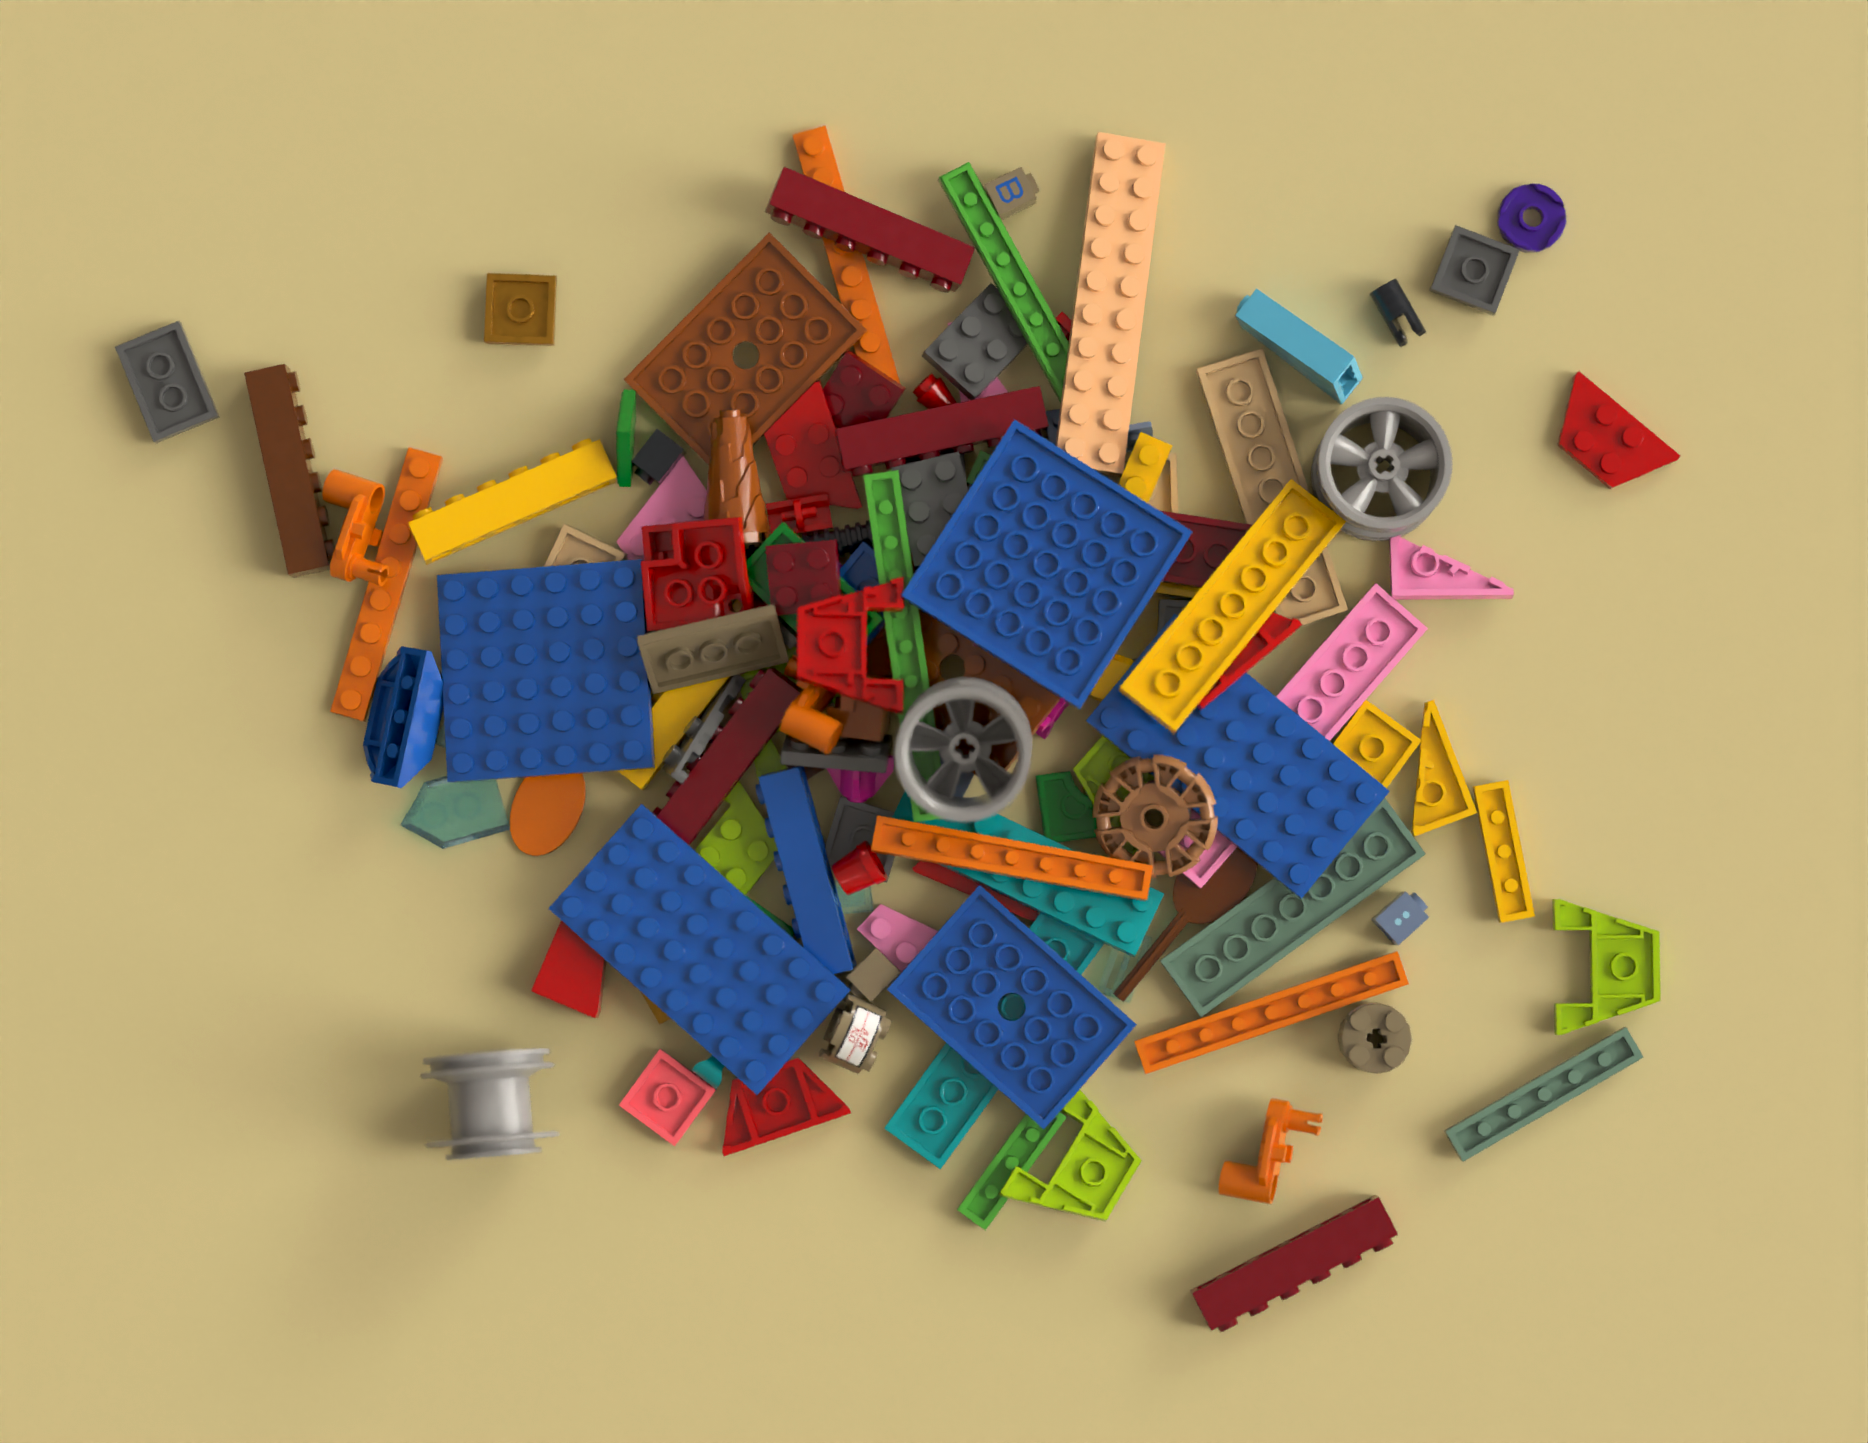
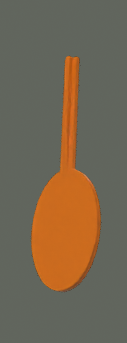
[510,773,586,856]

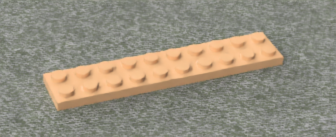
[1055,132,1165,477]

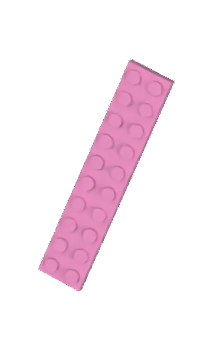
[1158,583,1428,889]

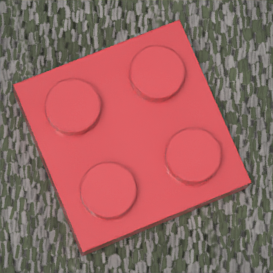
[619,1048,717,1146]

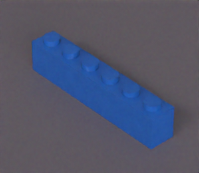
[756,766,857,974]

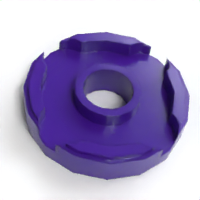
[1497,183,1567,252]

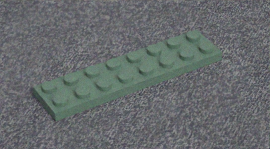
[1160,798,1426,1017]

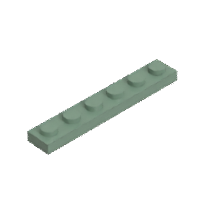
[1444,1027,1644,1162]

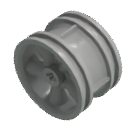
[1311,397,1452,541]
[895,677,1032,822]

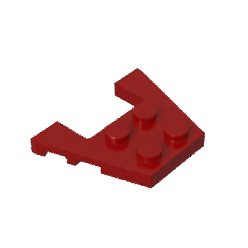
[797,577,904,714]

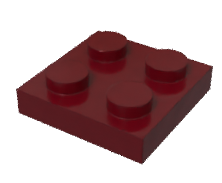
[823,350,906,428]
[765,540,842,615]

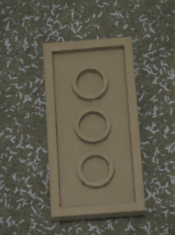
[637,604,789,694]

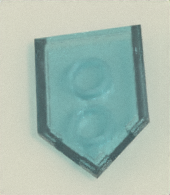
[401,776,510,849]

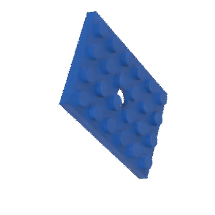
[887,885,1137,1129]

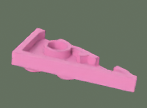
[1389,535,1514,600]

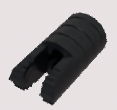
[1370,279,1426,348]

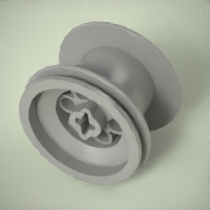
[420,1048,560,1160]

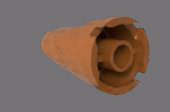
[704,410,771,543]

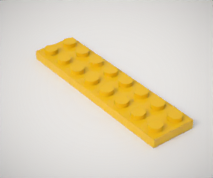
[1119,479,1346,734]

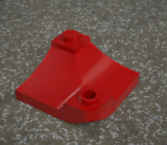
[641,517,754,631]

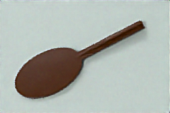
[1113,847,1258,1002]

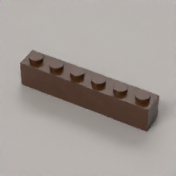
[244,364,335,578]

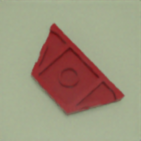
[1557,371,1681,489]
[764,380,863,509]
[1197,612,1302,711]
[722,1057,851,1156]

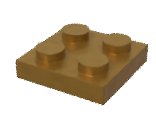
[484,273,557,346]

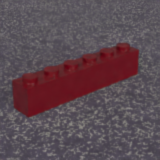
[764,167,976,293]
[835,386,1049,477]
[652,667,803,846]
[1190,1195,1398,1332]

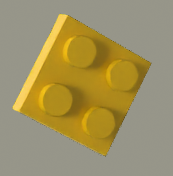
[1332,700,1422,788]

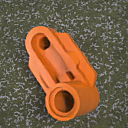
[322,469,390,586]
[780,655,843,754]
[1218,1098,1323,1205]

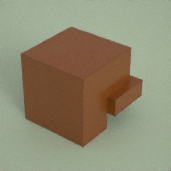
[827,664,893,742]

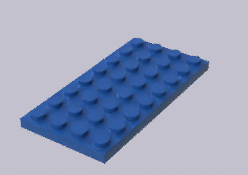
[1086,613,1390,899]
[548,804,851,1095]

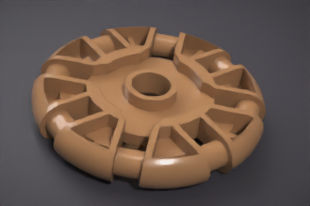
[1092,754,1218,878]

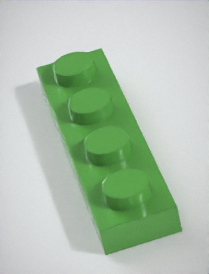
[957,1112,1067,1230]

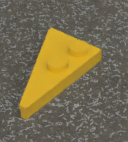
[1411,700,1477,837]

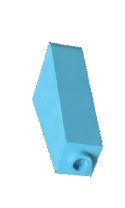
[1235,288,1363,405]

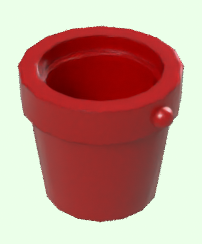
[831,841,888,895]

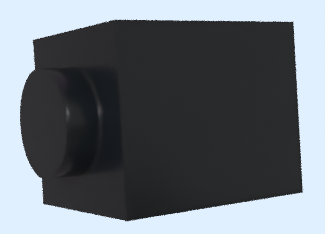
[632,429,686,485]

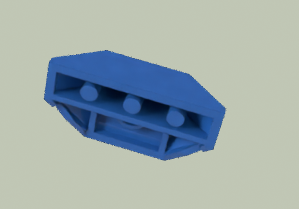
[363,646,444,788]

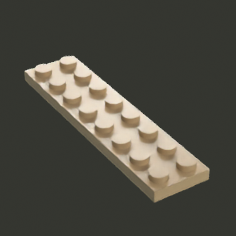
[1196,348,1348,626]

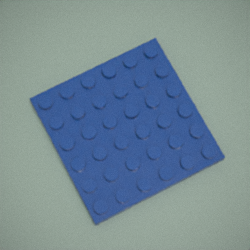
[901,419,1192,710]
[437,559,655,783]

